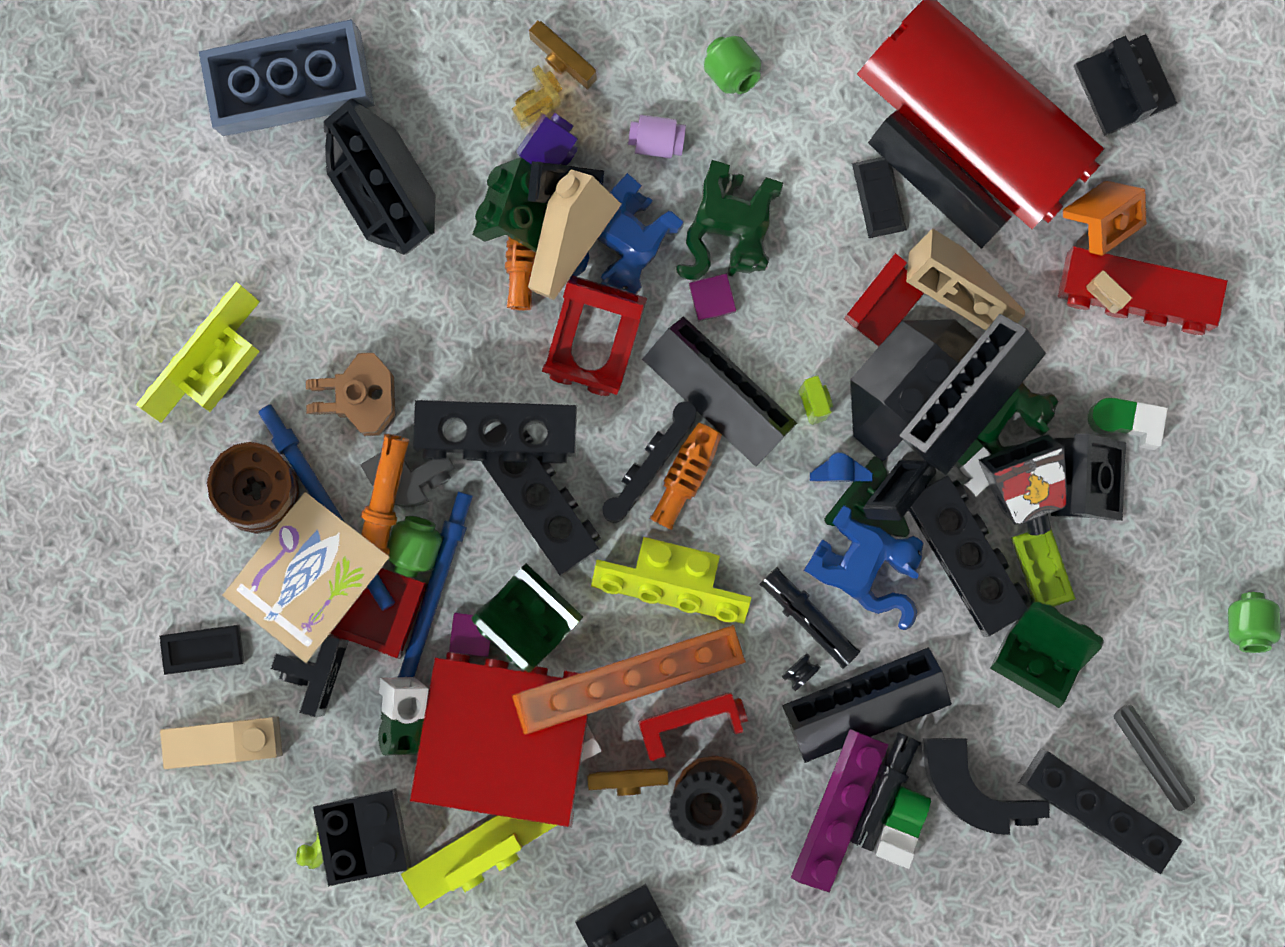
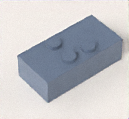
[199,19,374,136]

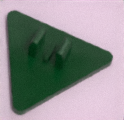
[824,456,910,537]

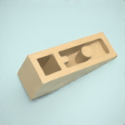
[528,170,622,300]
[906,228,1025,330]
[160,716,283,769]

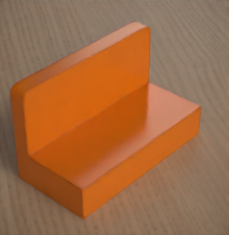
[1063,181,1146,256]

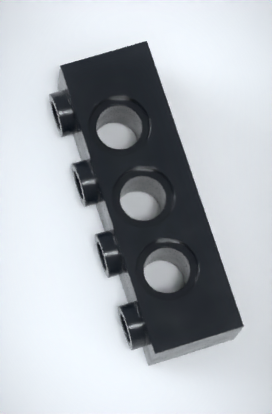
[413,400,577,464]
[481,423,601,577]
[908,475,1030,637]
[1018,749,1182,875]

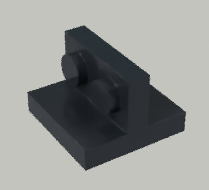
[1073,34,1178,136]
[1051,434,1126,521]
[271,635,349,717]
[575,883,679,947]

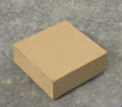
[1086,271,1132,314]

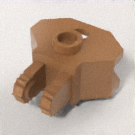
[306,353,395,436]

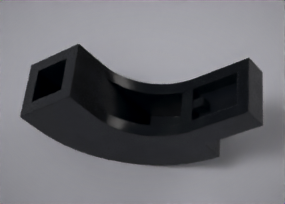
[923,738,1050,835]

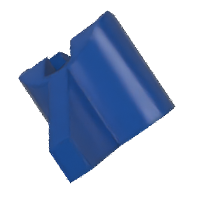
[810,453,873,482]

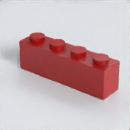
[1058,246,1228,335]

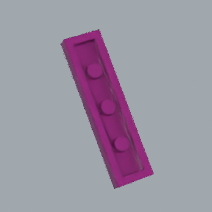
[790,729,889,893]

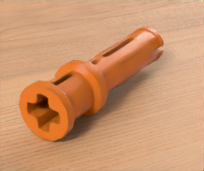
[361,434,410,556]

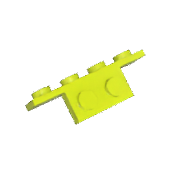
[136,282,260,423]
[591,537,751,624]
[400,816,557,909]

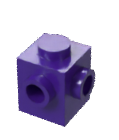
[516,113,578,165]

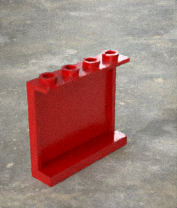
[410,652,589,828]

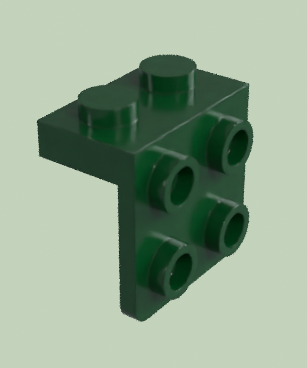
[472,157,548,252]
[472,563,583,672]
[990,602,1104,708]

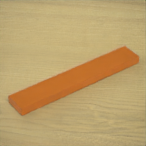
[512,625,746,734]

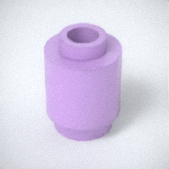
[628,115,686,158]

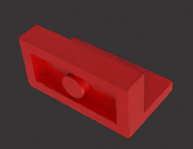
[844,253,924,347]

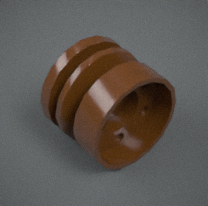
[207,442,300,534]
[673,755,759,839]

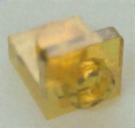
[511,65,563,130]

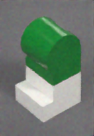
[1087,398,1168,450]
[872,786,931,869]

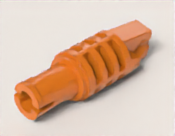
[505,236,536,311]
[649,422,722,530]

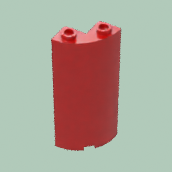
[857,0,1105,229]

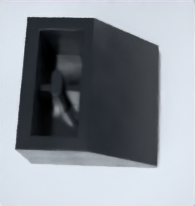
[313,788,412,886]

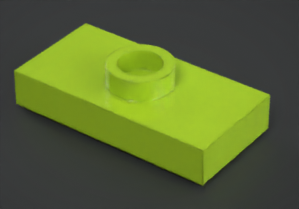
[798,375,833,425]
[1011,529,1076,607]

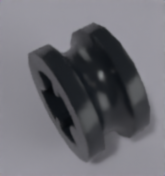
[782,653,821,691]

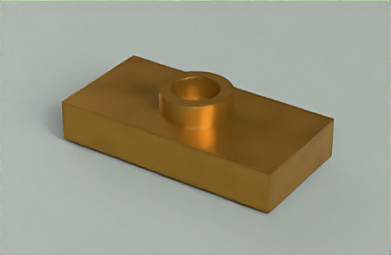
[529,20,597,90]
[587,768,669,796]

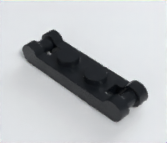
[602,402,696,523]

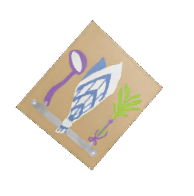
[222,492,390,663]

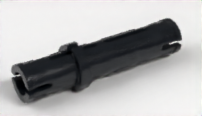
[759,567,860,669]
[850,732,921,852]

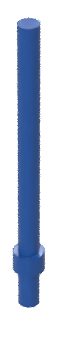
[258,404,395,611]
[398,492,473,677]

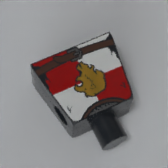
[979,434,1067,536]

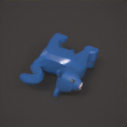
[571,173,684,294]
[804,505,924,630]

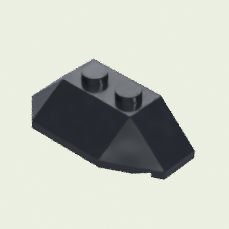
[323,99,436,255]
[850,319,978,462]

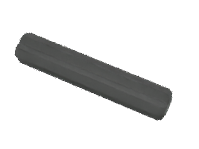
[1113,705,1195,811]

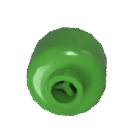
[704,36,761,94]
[387,516,442,577]
[1228,592,1281,653]

